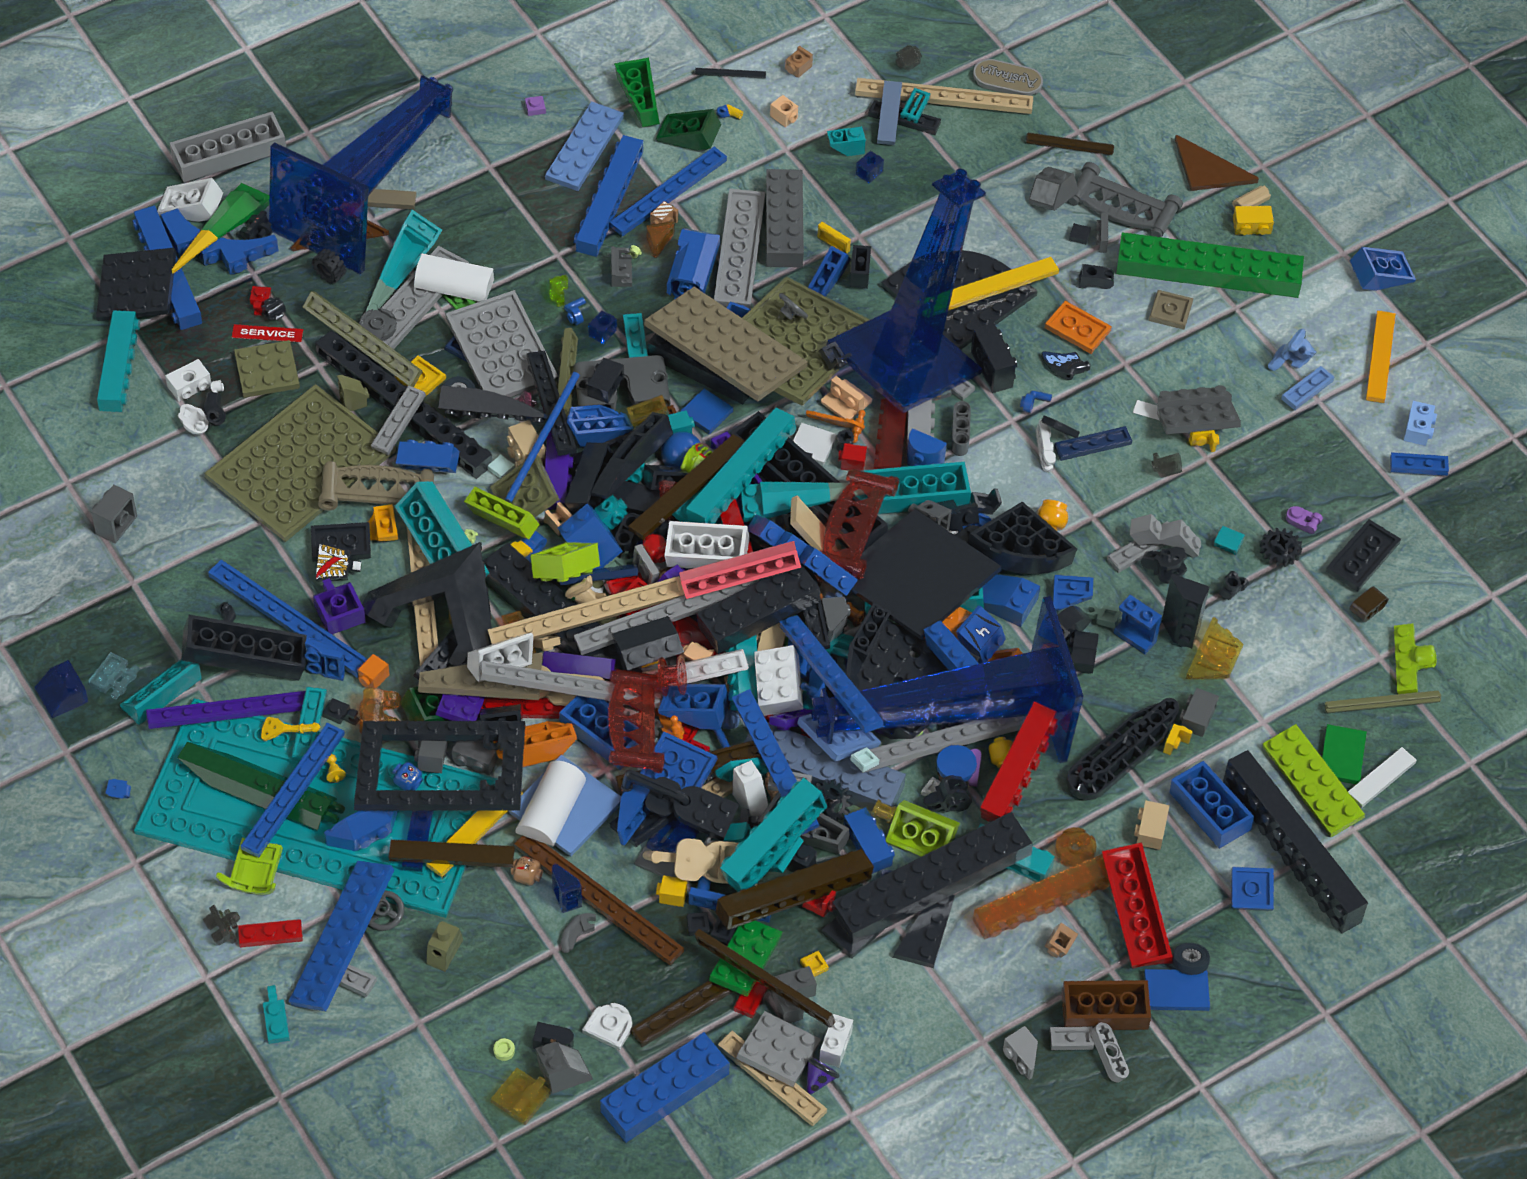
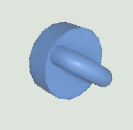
[721,709,740,729]

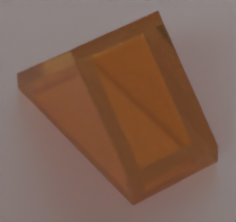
[646,221,675,258]

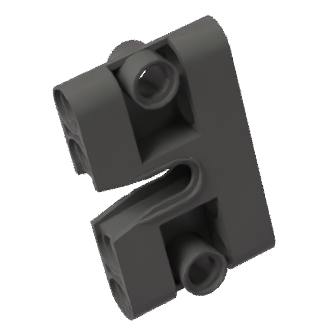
[573,355,671,412]

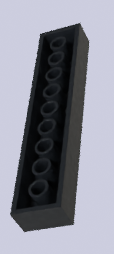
[730,411,888,557]
[483,542,642,684]
[1223,750,1368,934]
[832,812,1033,945]

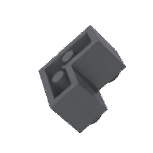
[769,966,817,1023]

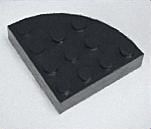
[967,502,1078,574]

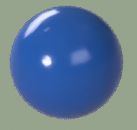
[661,431,701,467]

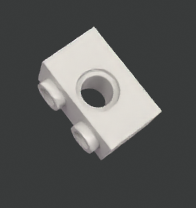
[165,359,211,402]
[819,1014,853,1068]

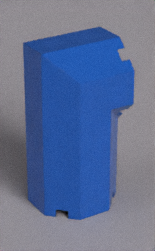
[667,228,720,299]

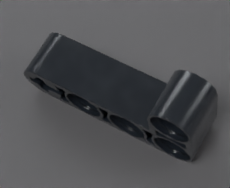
[615,513,669,553]

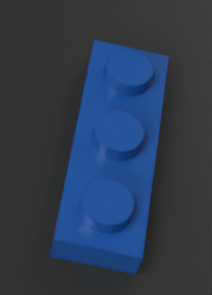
[1390,452,1449,476]

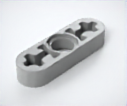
[1091,1022,1129,1082]

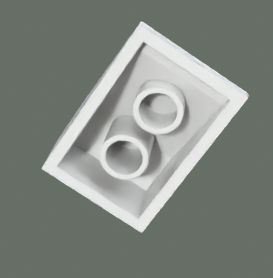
[157,178,223,222]

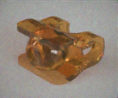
[359,687,401,734]

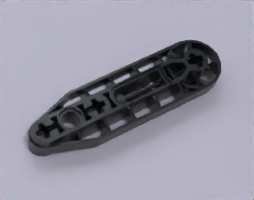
[1067,698,1179,800]

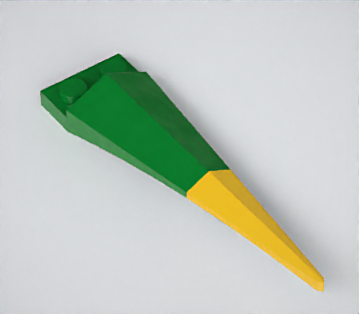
[172,183,272,274]

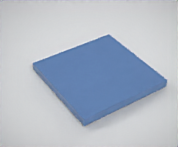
[509,755,621,856]

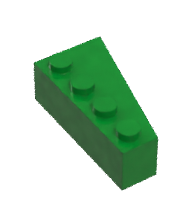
[614,57,660,127]

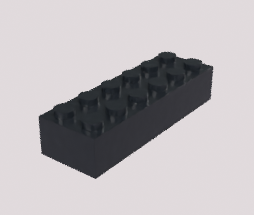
[648,333,749,405]
[697,562,820,654]
[181,614,307,681]

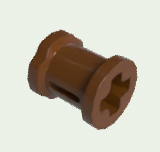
[846,602,866,627]

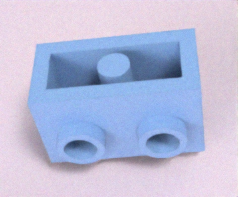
[1404,401,1437,446]

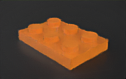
[1044,300,1112,354]

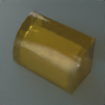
[627,395,669,427]

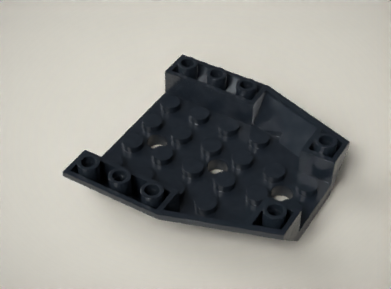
[846,603,980,739]

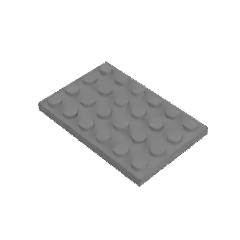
[445,290,558,397]

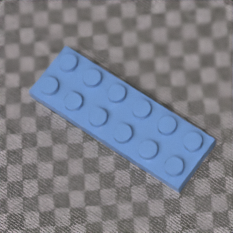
[545,101,624,191]

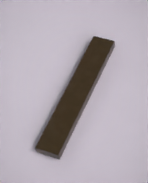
[389,839,515,868]
[630,981,734,1047]

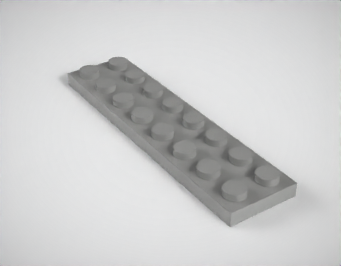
[714,189,765,309]
[351,246,469,353]

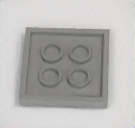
[736,1011,821,1087]

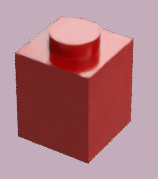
[838,443,867,471]

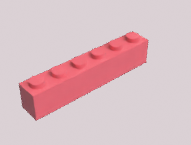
[679,541,801,599]

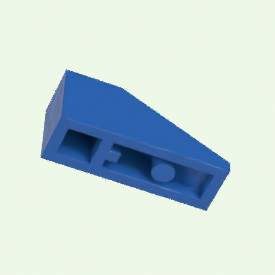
[808,246,851,297]
[617,784,650,846]

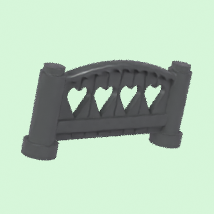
[1068,162,1183,237]

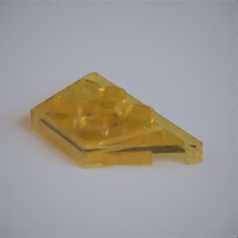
[1186,617,1244,679]

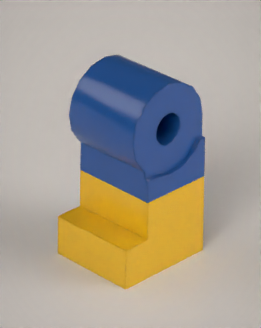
[511,531,547,557]

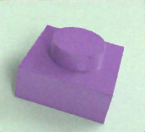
[525,96,546,116]

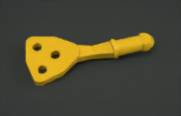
[261,717,320,741]

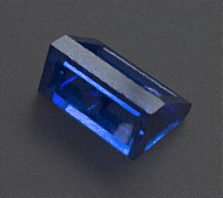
[552,864,582,913]

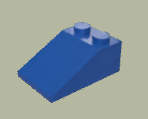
[1349,247,1416,291]
[558,503,623,569]
[983,574,1040,627]
[658,684,730,730]

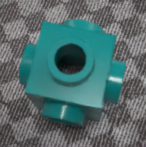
[595,495,628,530]

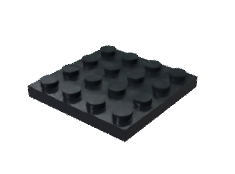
[96,248,176,321]

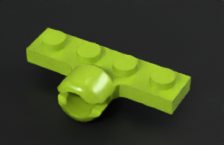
[1394,623,1437,694]

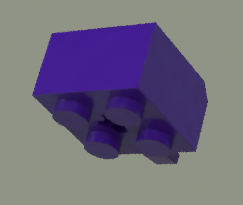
[313,578,365,634]

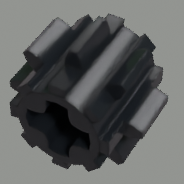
[261,297,286,321]

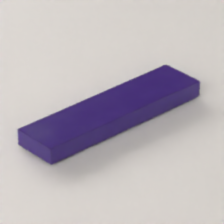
[542,651,615,679]

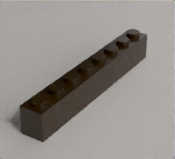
[715,849,874,930]

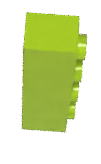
[464,487,540,540]

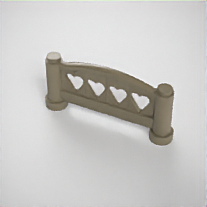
[318,461,434,511]

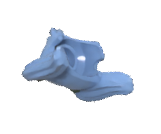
[1268,329,1317,371]

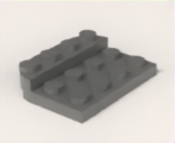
[1157,385,1241,435]

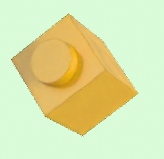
[656,875,688,907]

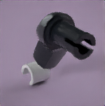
[203,380,226,425]

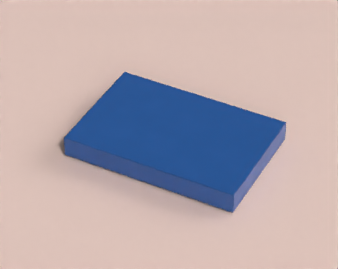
[1144,969,1210,1011]

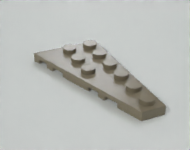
[418,652,543,700]

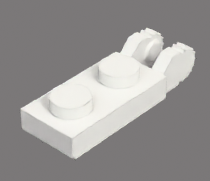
[1036,419,1056,472]

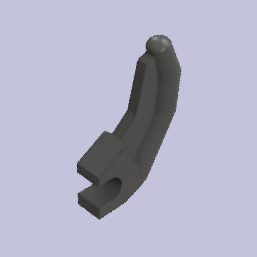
[560,913,596,953]

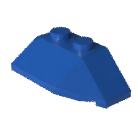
[567,405,634,447]
[324,811,398,851]

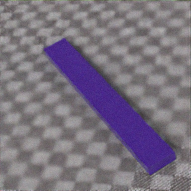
[146,691,306,729]

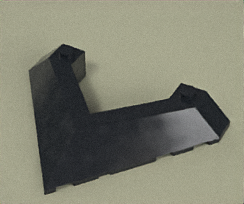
[362,542,492,666]

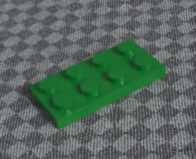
[709,921,782,997]

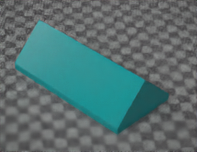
[120,659,202,725]

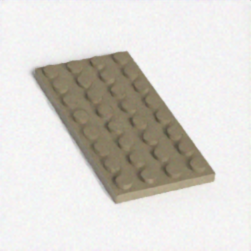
[644,287,808,401]

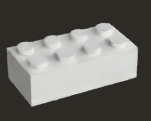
[665,521,749,568]

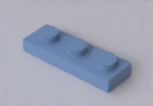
[1281,366,1334,410]

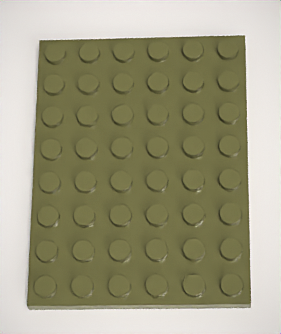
[742,276,880,406]
[204,384,396,542]

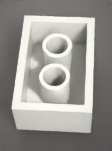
[754,645,803,716]

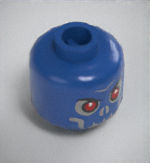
[392,762,423,790]

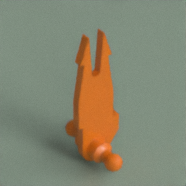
[806,410,866,443]
[655,708,684,740]

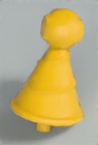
[326,754,346,783]

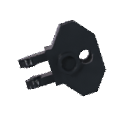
[1141,547,1187,584]
[923,775,972,812]

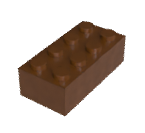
[1061,980,1151,1030]

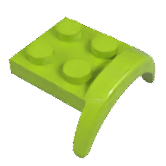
[216,838,283,895]

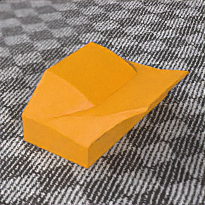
[368,504,398,541]

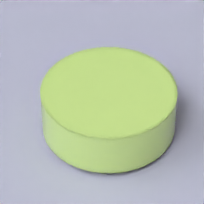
[493,1038,515,1061]

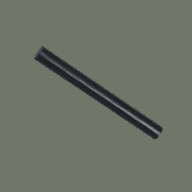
[695,68,766,78]

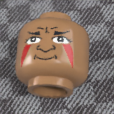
[511,856,543,886]

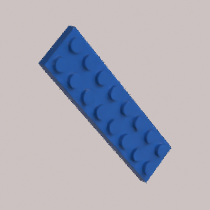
[288,861,394,1012]

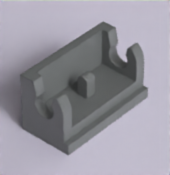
[611,246,632,287]

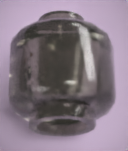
[895,45,922,71]

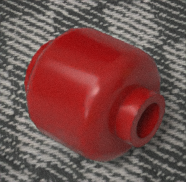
[642,534,666,563]

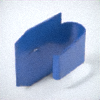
[106,779,131,799]

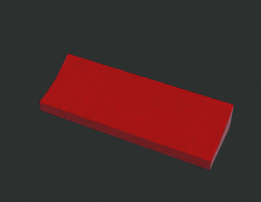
[1102,842,1173,969]

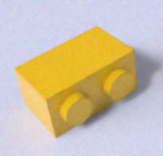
[1233,206,1274,235]

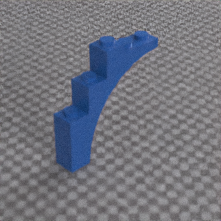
[160,208,279,275]
[748,514,858,596]

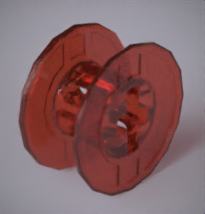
[658,655,687,697]

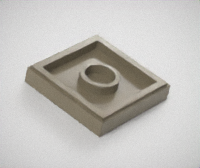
[1149,290,1194,330]

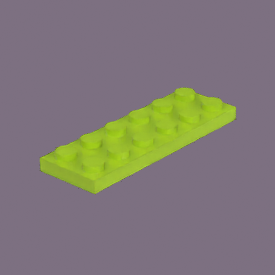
[1262,724,1365,837]

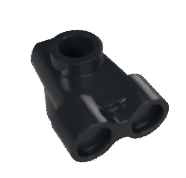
[1219,571,1249,600]

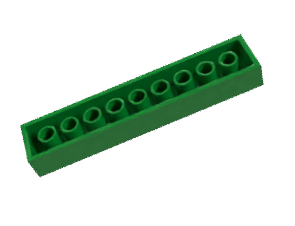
[1116,232,1304,298]

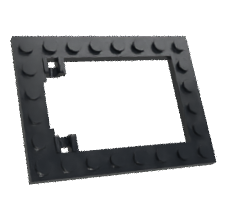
[354,721,526,811]

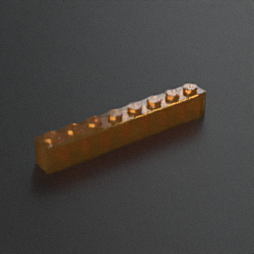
[973,847,1118,939]

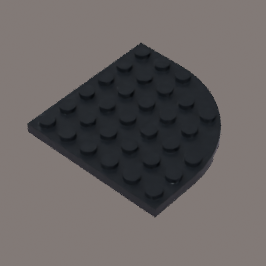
[881,250,1037,352]

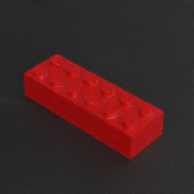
[980,701,1058,822]

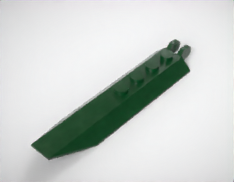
[177,742,345,831]

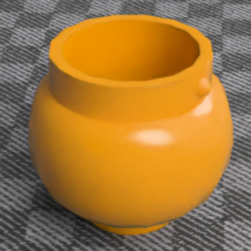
[1037,499,1068,531]

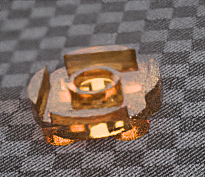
[1055,827,1097,867]

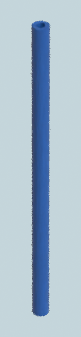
[505,372,580,503]

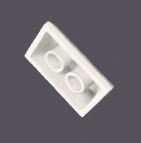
[467,633,533,682]

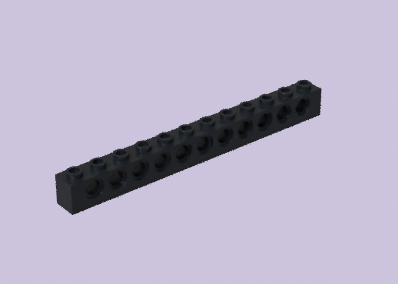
[315,330,492,479]

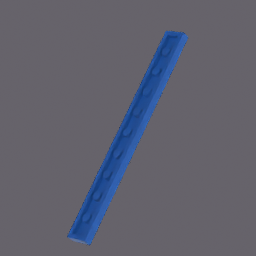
[208,560,368,678]
[779,615,884,733]

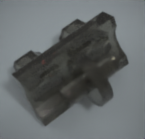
[203,905,240,945]

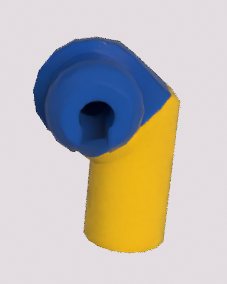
[716,104,744,119]

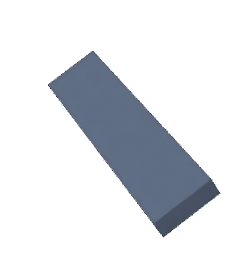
[877,81,902,145]

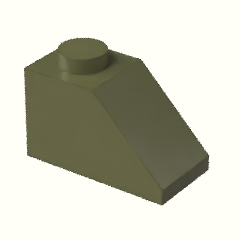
[337,375,369,411]

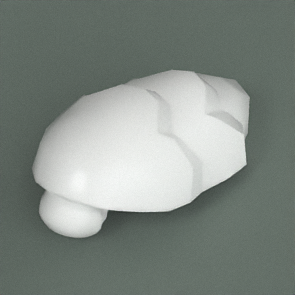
[178,404,209,435]

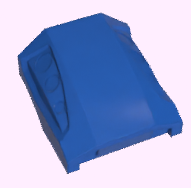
[305,637,345,681]

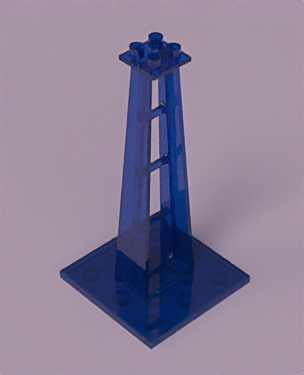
[269,75,453,274]
[826,168,986,413]
[811,596,1084,763]

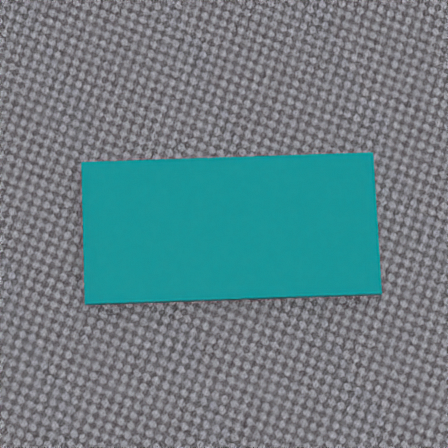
[134,698,498,918]

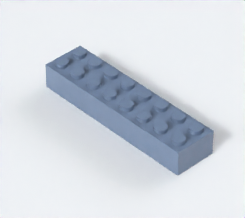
[744,722,906,818]

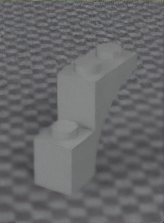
[1130,514,1201,558]

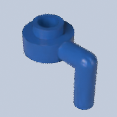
[564,297,586,325]
[1020,391,1052,413]

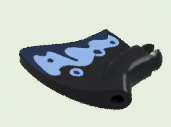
[1041,351,1090,380]

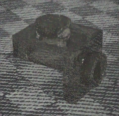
[1151,453,1182,478]

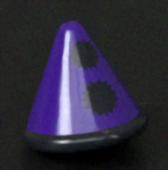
[806,1057,840,1095]

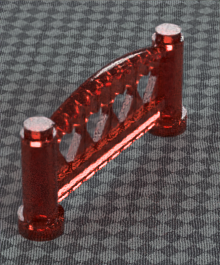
[820,469,899,579]
[608,669,664,773]

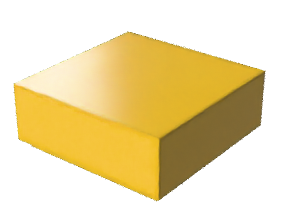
[800,951,829,977]

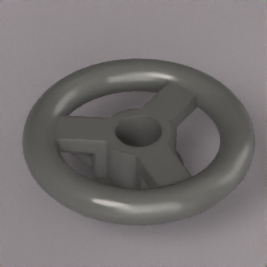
[779,293,808,320]
[368,890,404,931]

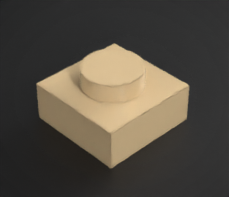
[533,635,561,651]

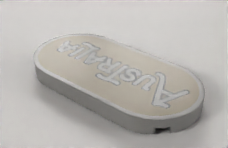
[973,59,1043,96]

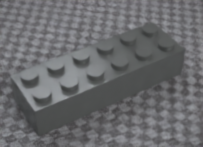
[766,169,804,268]

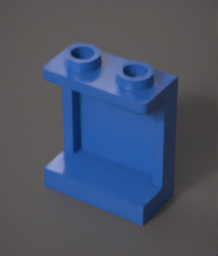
[1113,595,1162,654]

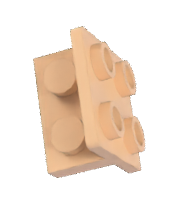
[821,376,872,419]

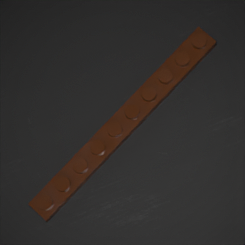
[514,835,684,966]

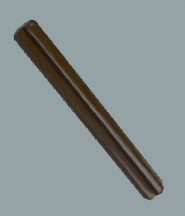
[1026,132,1114,155]

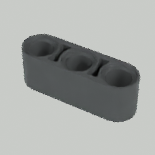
[951,401,971,456]

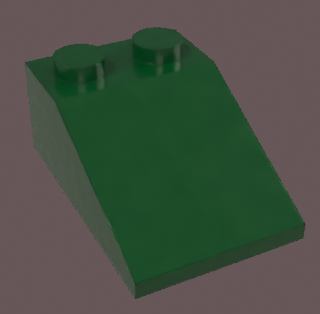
[656,109,722,151]

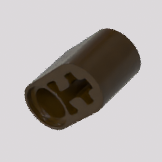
[1349,586,1389,622]

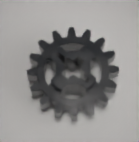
[1260,528,1303,567]
[816,779,853,822]

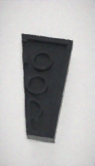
[893,895,955,969]

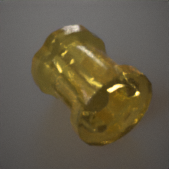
[871,799,897,824]

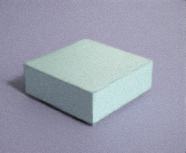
[488,454,515,479]
[850,747,879,772]

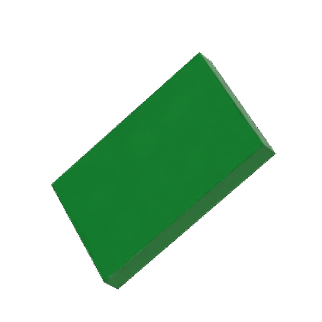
[1322,724,1367,784]

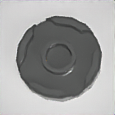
[359,308,397,341]

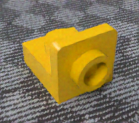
[1189,430,1219,452]
[1163,724,1192,755]

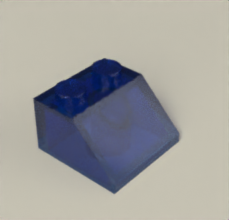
[35,660,89,718]

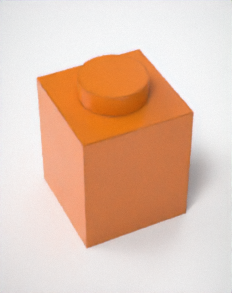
[358,654,390,690]

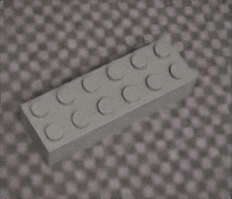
[170,111,287,182]

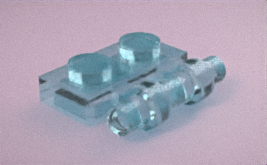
[88,652,140,699]

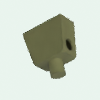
[427,921,463,972]

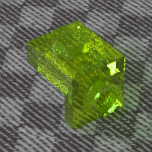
[549,274,568,307]

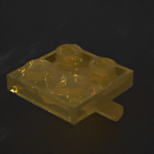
[491,1068,551,1125]

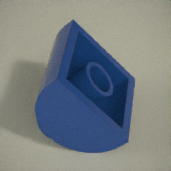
[906,428,947,466]

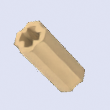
[1232,185,1271,209]

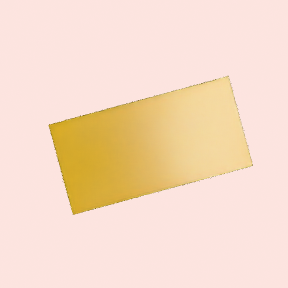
[817,222,851,254]

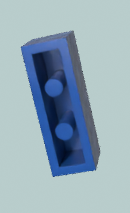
[396,440,460,473]
[843,807,895,874]

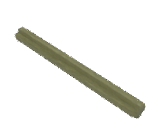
[1324,691,1441,713]

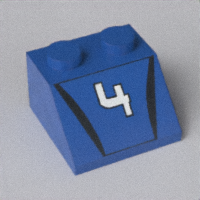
[956,606,1006,666]

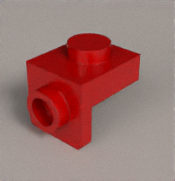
[803,890,836,917]

